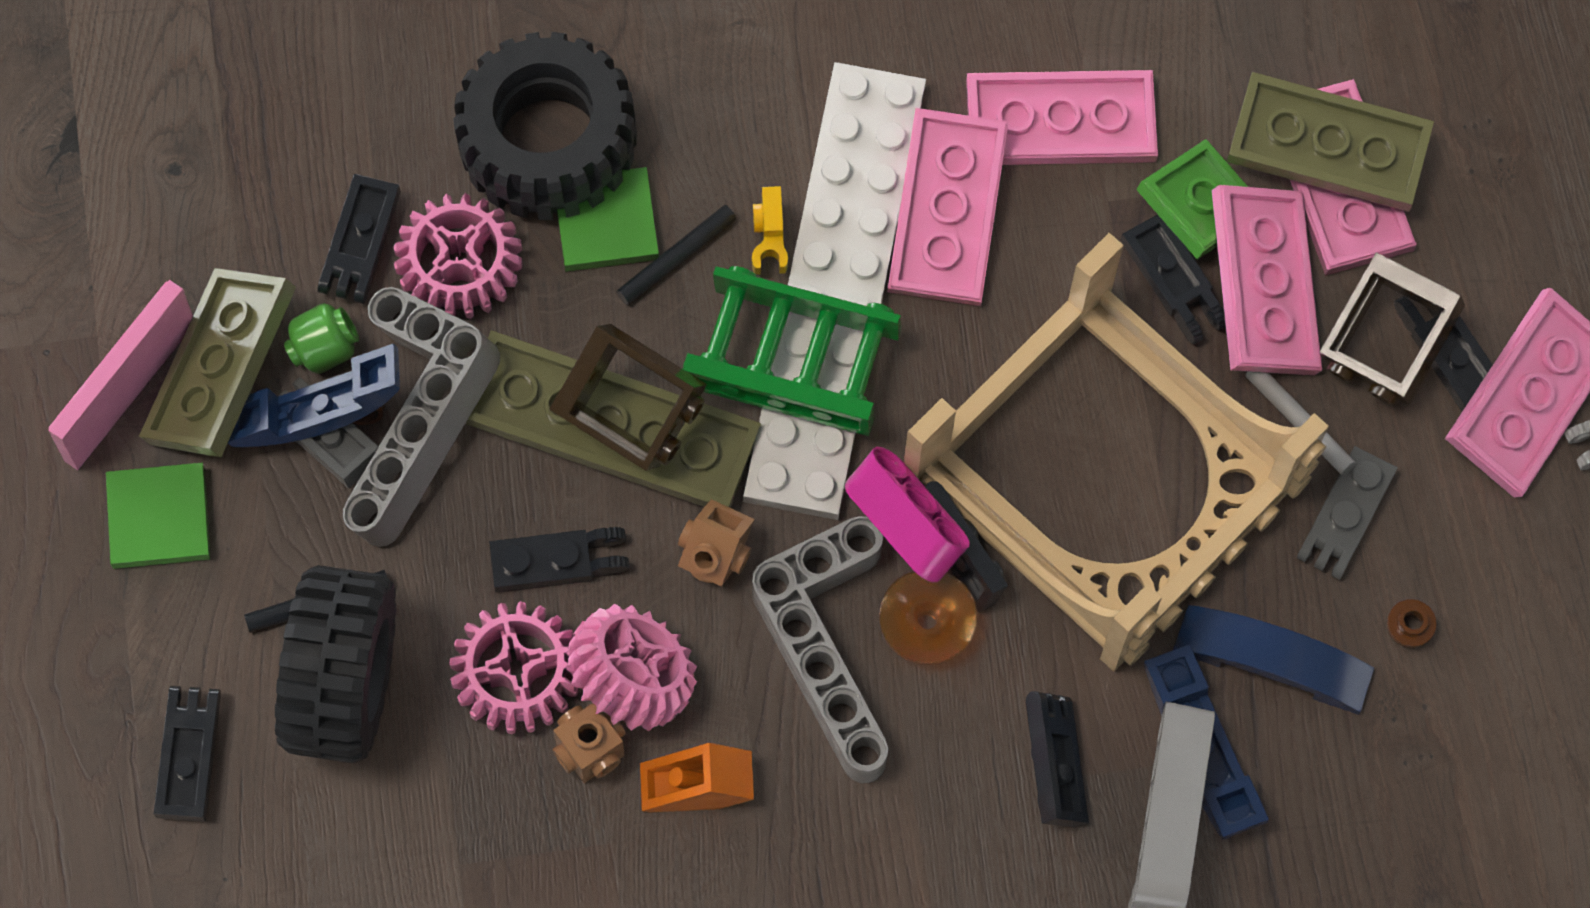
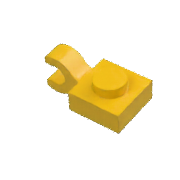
[752,186,788,275]

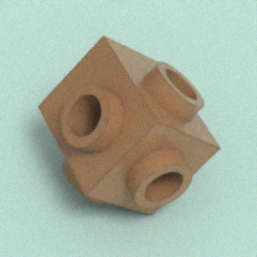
[678,499,755,587]
[552,703,626,784]

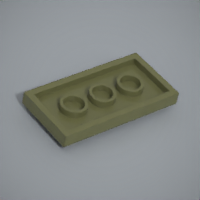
[1227,72,1434,212]
[139,268,296,458]

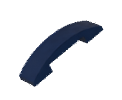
[228,343,400,447]
[1173,605,1374,715]
[1144,645,1269,840]

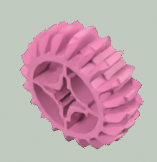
[394,192,523,320]
[449,601,579,735]
[565,604,697,731]

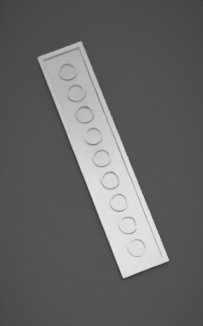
[743,62,926,520]

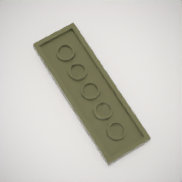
[465,330,761,508]

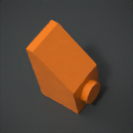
[640,743,754,812]

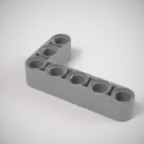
[343,287,500,547]
[752,516,888,783]
[1128,702,1215,908]

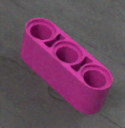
[845,447,970,582]

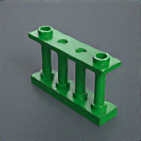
[682,266,901,436]

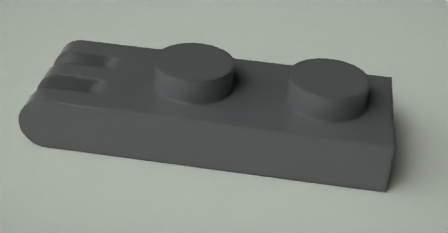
[279,377,379,489]
[1296,446,1398,580]

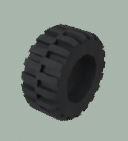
[453,32,637,220]
[274,565,396,763]

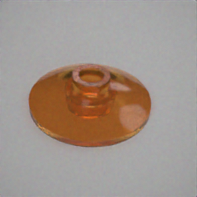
[879,571,977,665]

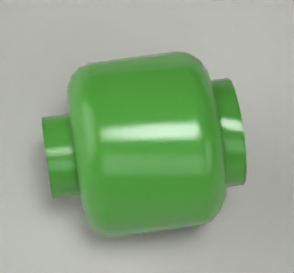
[284,303,359,374]

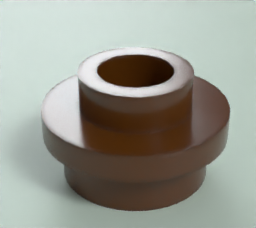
[1387,599,1436,648]

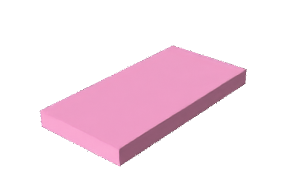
[966,70,1158,165]
[1290,79,1416,276]
[887,108,1009,306]
[1212,185,1322,375]
[48,280,193,470]
[1445,288,1590,498]

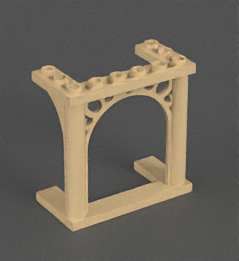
[904,233,1329,672]

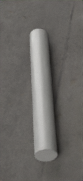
[1246,372,1356,476]

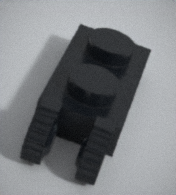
[1120,214,1226,345]
[1394,296,1493,412]
[489,527,630,593]

